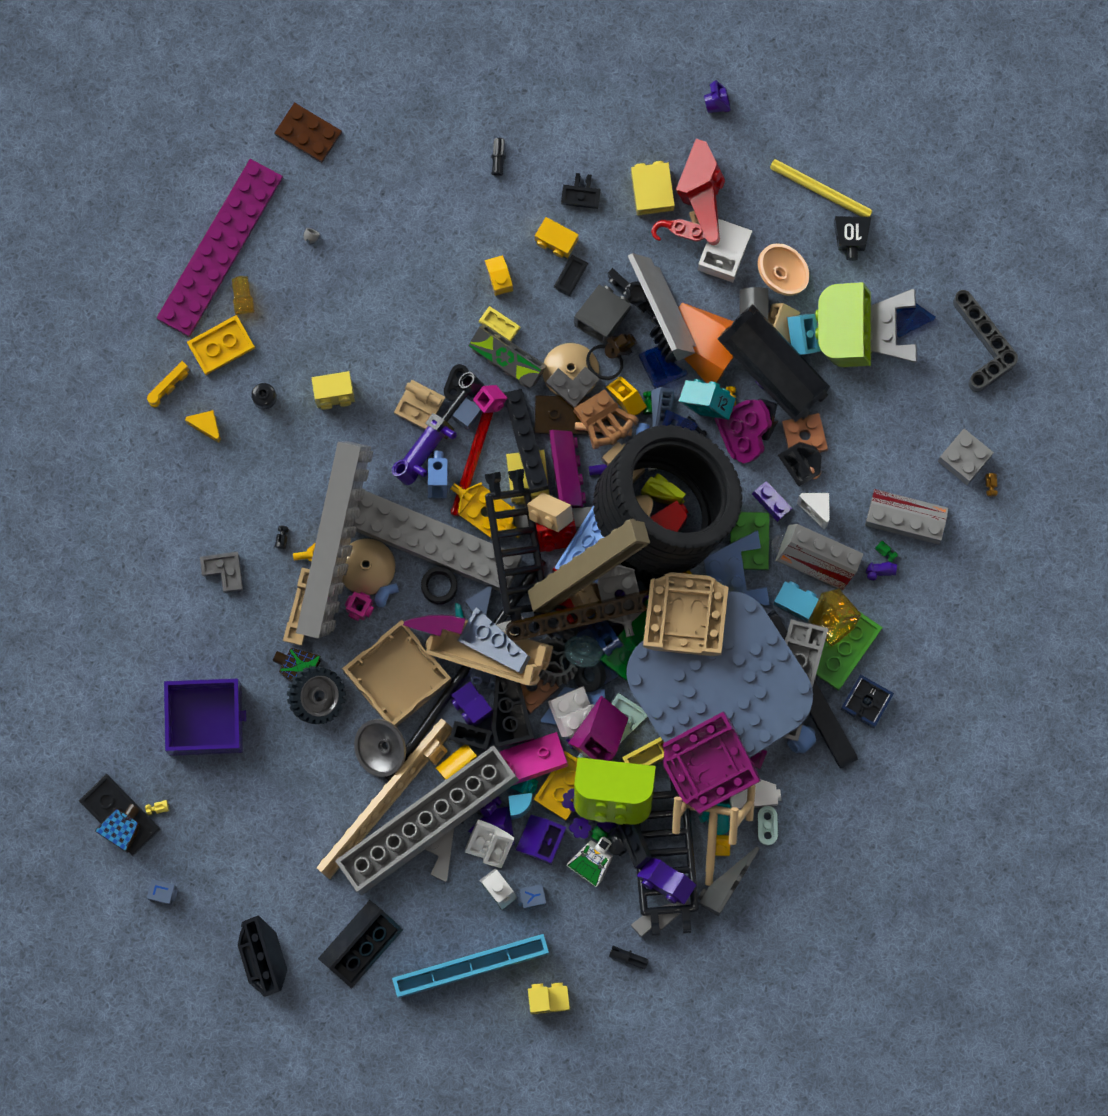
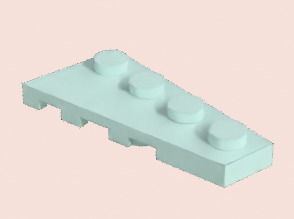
[577,693,647,759]

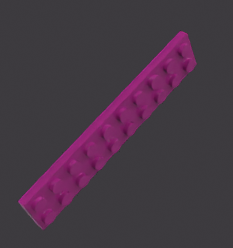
[156,159,283,337]

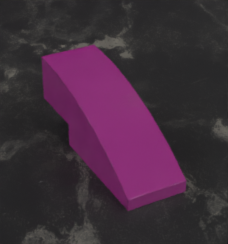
[403,614,466,636]

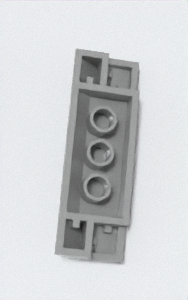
[783,619,828,741]

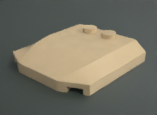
[643,572,729,656]

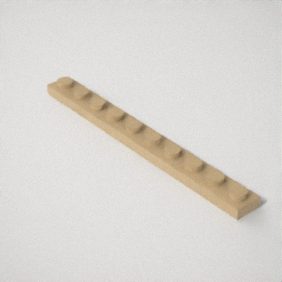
[317,718,452,879]

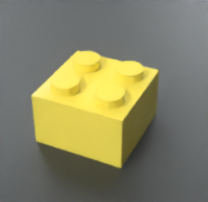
[311,371,355,410]

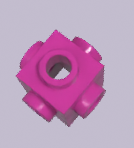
[345,591,374,621]

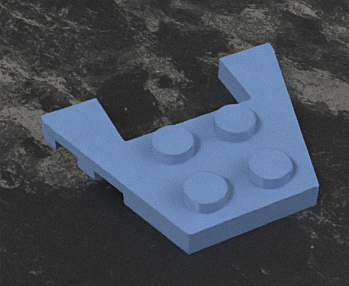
[704,530,770,605]

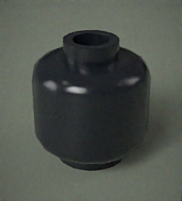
[251,383,277,410]

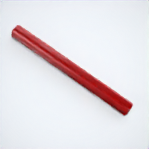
[451,412,493,517]

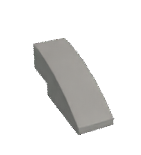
[631,900,690,938]

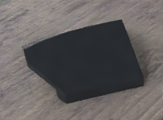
[778,442,822,486]

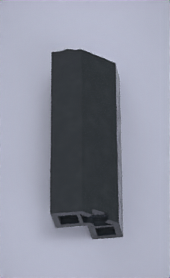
[718,304,830,422]

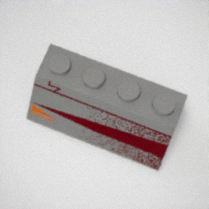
[865,489,948,545]
[775,524,863,590]

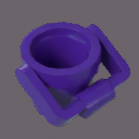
[704,80,731,113]

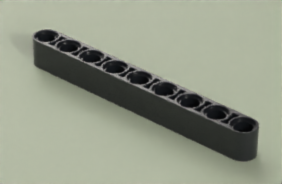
[768,610,858,769]

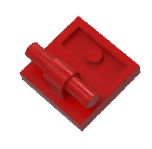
[535,512,576,552]

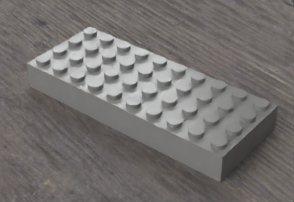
[296,441,373,638]

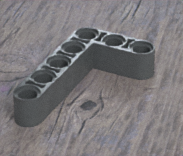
[953,290,1018,392]

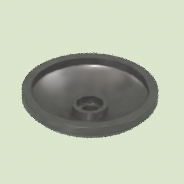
[354,719,406,777]

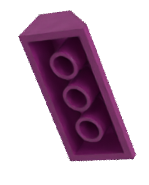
[549,430,586,508]

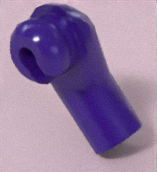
[588,464,607,476]

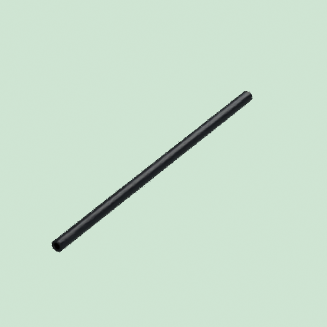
[384,560,546,781]

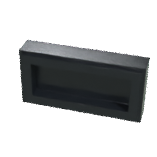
[554,255,588,296]

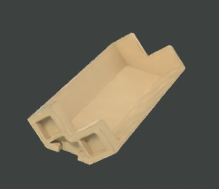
[426,620,553,686]

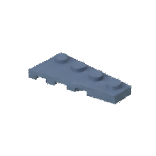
[458,607,531,674]

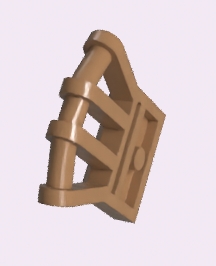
[573,389,639,449]

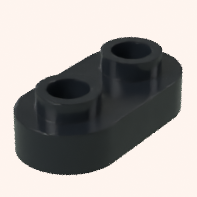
[444,364,469,402]

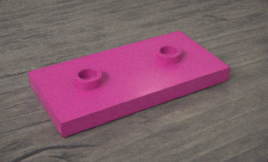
[500,732,568,786]

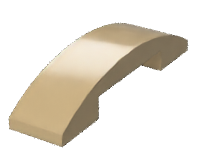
[283,568,310,646]

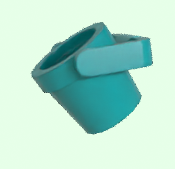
[698,803,731,835]

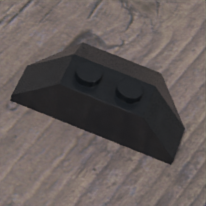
[238,916,287,997]

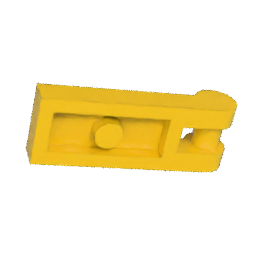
[147,361,189,408]

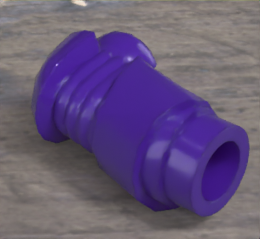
[866,562,897,581]

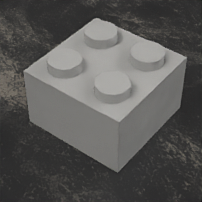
[938,429,994,485]

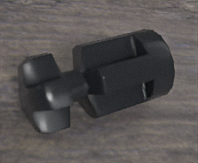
[275,526,289,549]

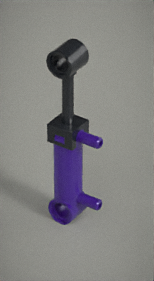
[392,372,484,485]

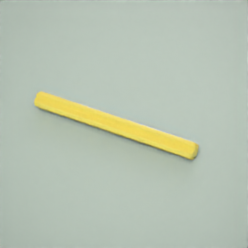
[770,159,872,217]

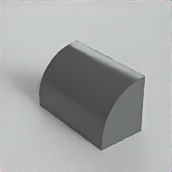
[739,287,768,320]

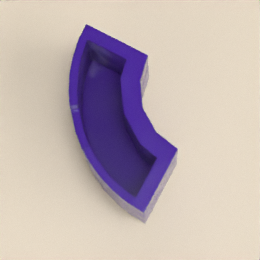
[637,858,696,904]

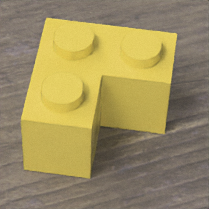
[528,983,570,1014]

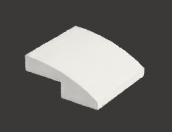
[465,820,514,868]

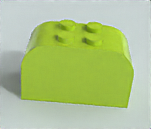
[815,282,871,367]
[573,757,656,825]

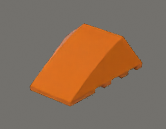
[678,303,734,383]

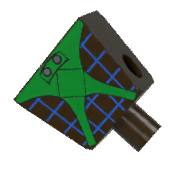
[273,648,322,682]

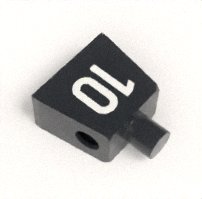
[834,216,871,261]

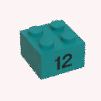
[679,379,736,420]

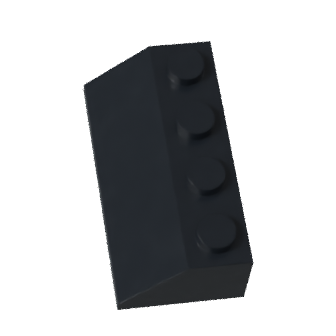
[318,900,403,989]

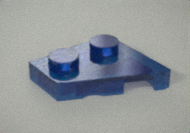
[896,303,936,338]
[638,347,688,389]

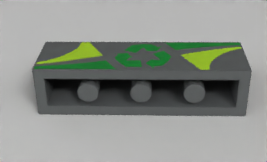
[468,324,547,388]

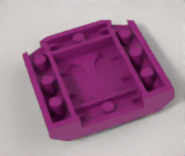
[663,711,761,813]

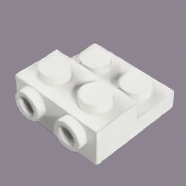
[548,686,594,739]

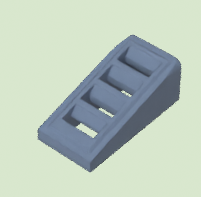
[651,388,674,427]

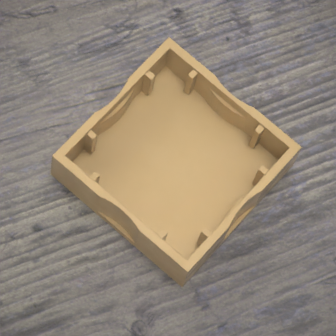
[342,620,452,727]

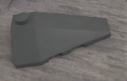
[698,846,760,917]

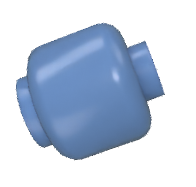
[787,725,816,753]

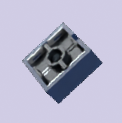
[840,674,894,728]

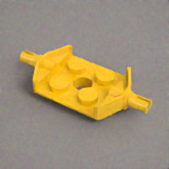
[450,482,520,539]

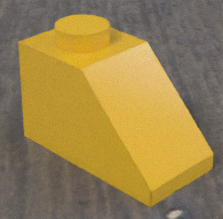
[485,255,513,296]
[606,376,647,416]

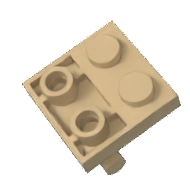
[394,380,446,430]

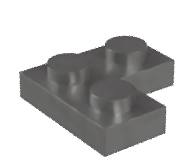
[546,367,599,408]
[200,552,243,593]

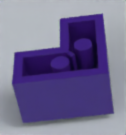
[451,682,493,727]

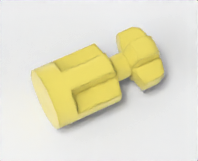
[145,800,169,815]

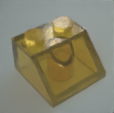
[809,589,861,646]

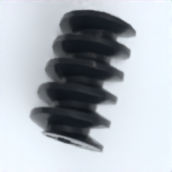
[650,324,677,363]

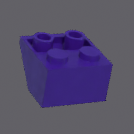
[516,815,567,866]

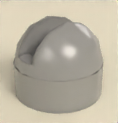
[303,228,320,244]

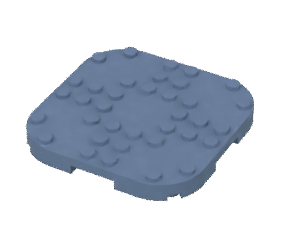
[627,592,813,758]

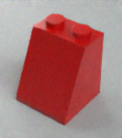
[650,501,688,532]

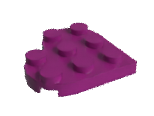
[714,399,772,463]

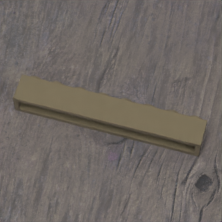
[528,519,650,613]

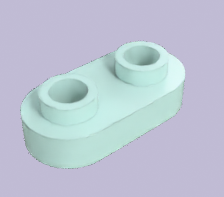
[758,806,778,846]

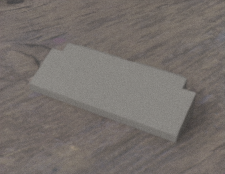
[628,253,696,361]

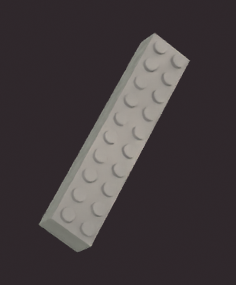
[354,491,522,592]
[335,745,519,895]

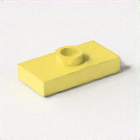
[479,306,521,341]

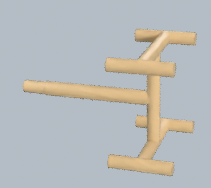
[672,785,756,886]

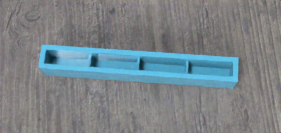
[392,934,549,998]

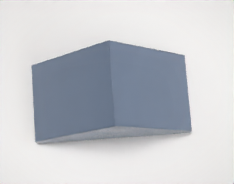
[465,586,492,616]

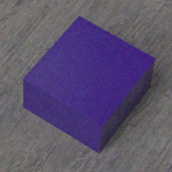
[164,679,247,756]

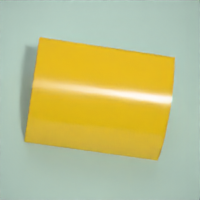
[435,744,477,780]

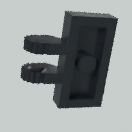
[561,173,601,209]

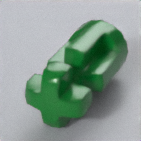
[643,391,652,415]
[875,540,898,562]

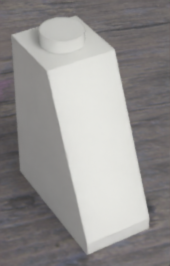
[730,779,781,810]

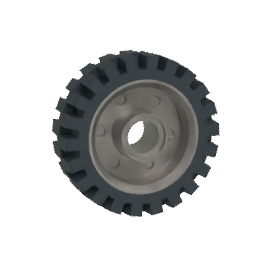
[287,666,346,724]

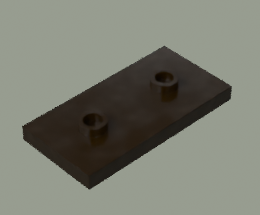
[535,395,611,436]

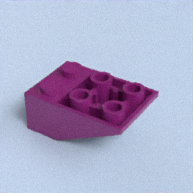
[568,696,629,761]

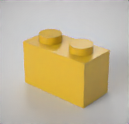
[535,217,579,258]

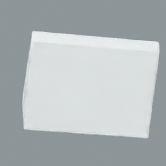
[797,493,829,529]

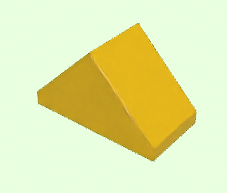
[185,410,221,443]

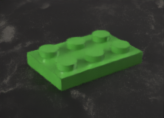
[730,512,769,570]

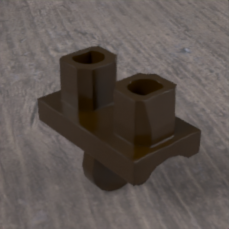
[605,334,637,359]

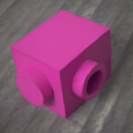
[473,385,508,413]

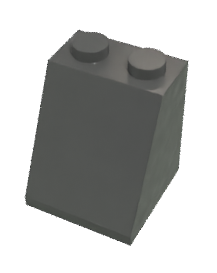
[574,284,631,345]

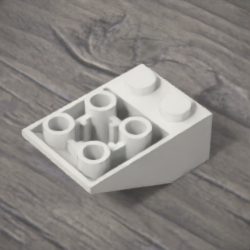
[698,219,752,283]

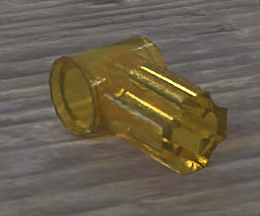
[232,276,254,315]

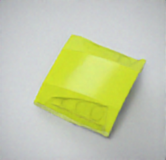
[641,473,686,505]

